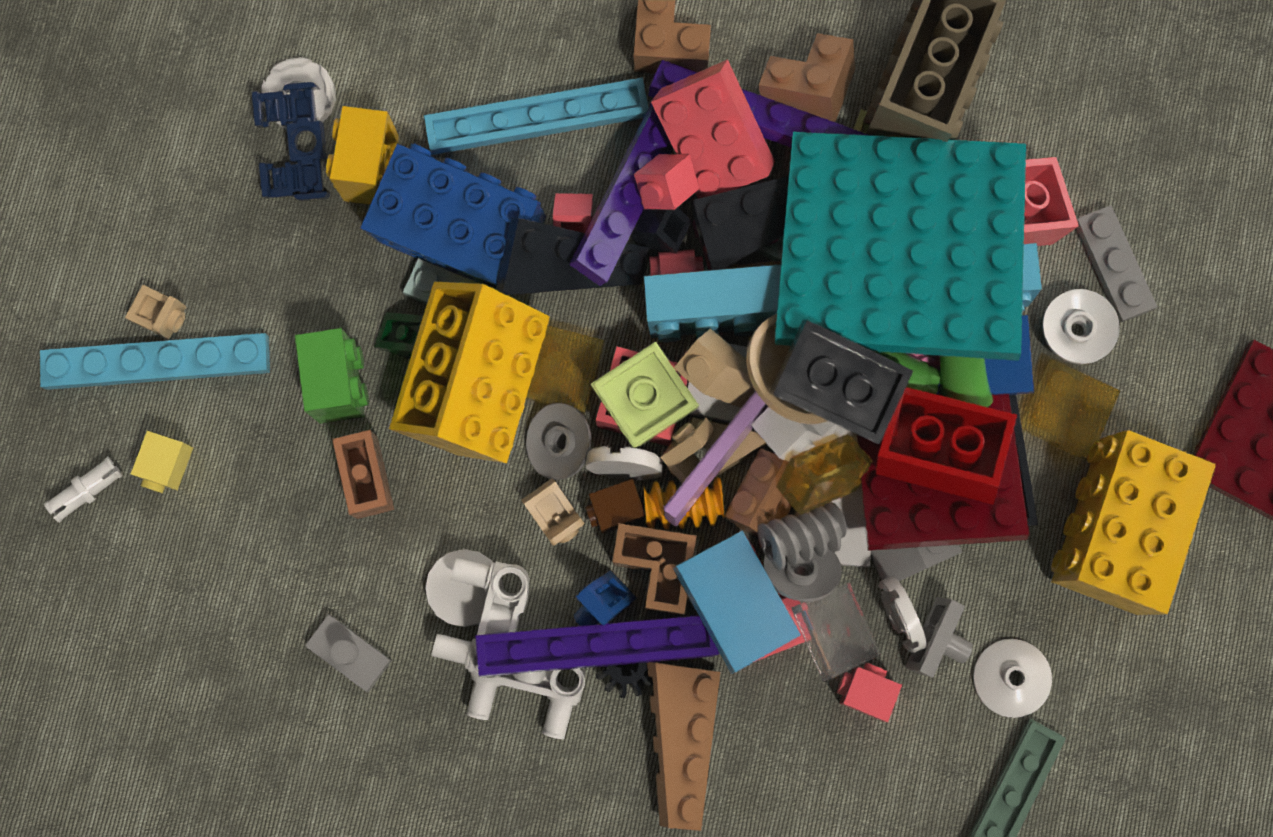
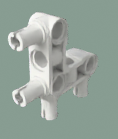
[432,558,586,739]

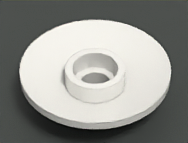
[1042,289,1120,364]
[973,639,1052,718]

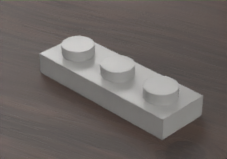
[1076,205,1157,323]

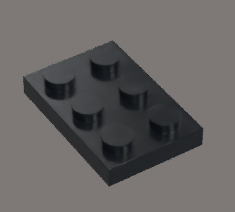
[769,319,913,444]

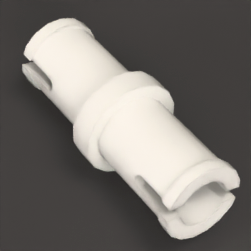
[44,457,123,523]

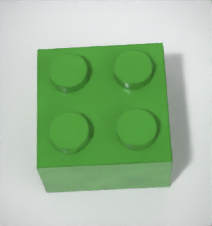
[295,328,369,424]

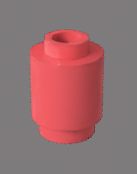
[649,249,704,276]

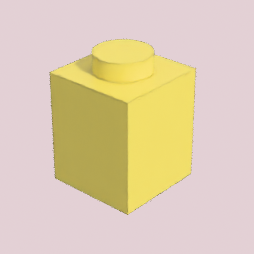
[131,431,193,494]

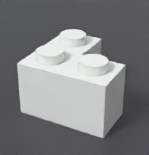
[751,407,853,470]

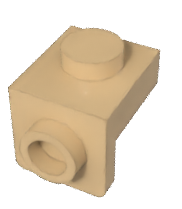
[125,285,186,340]
[660,418,716,484]
[521,478,585,546]

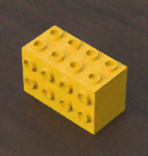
[389,282,550,464]
[1051,430,1216,615]

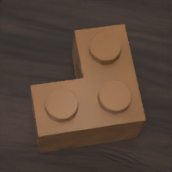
[634,0,711,73]
[759,33,856,122]
[612,523,696,616]

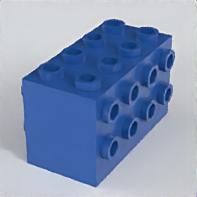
[360,143,547,298]

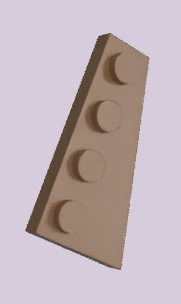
[647,662,720,831]

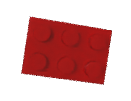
[876,387,1017,505]

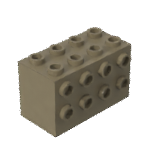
[863,0,1006,142]

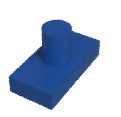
[574,570,636,626]

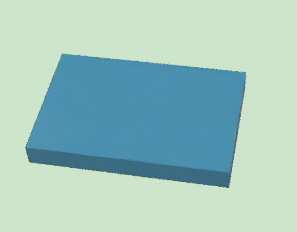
[673,531,801,674]

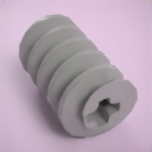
[757,502,847,570]

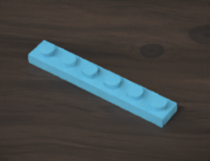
[424,77,648,155]
[40,333,270,390]

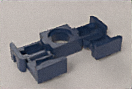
[252,82,330,201]

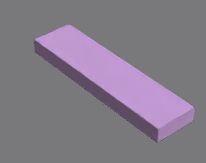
[664,390,769,526]

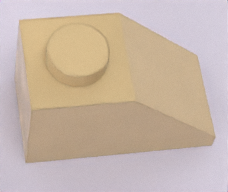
[674,328,755,408]

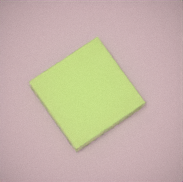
[591,342,699,449]

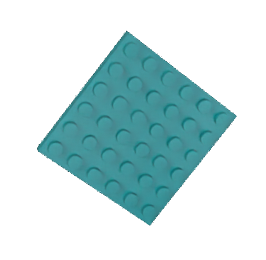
[775,132,1026,361]

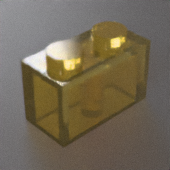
[776,434,873,515]

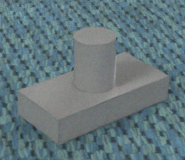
[905,597,973,678]
[305,614,392,692]

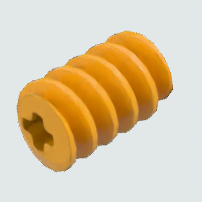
[644,477,724,530]

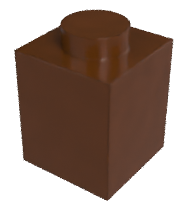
[585,479,646,534]

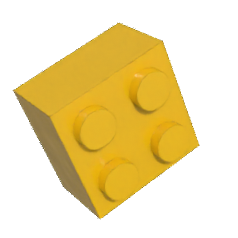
[326,106,399,205]

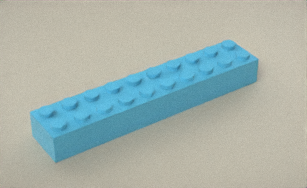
[644,243,1042,342]

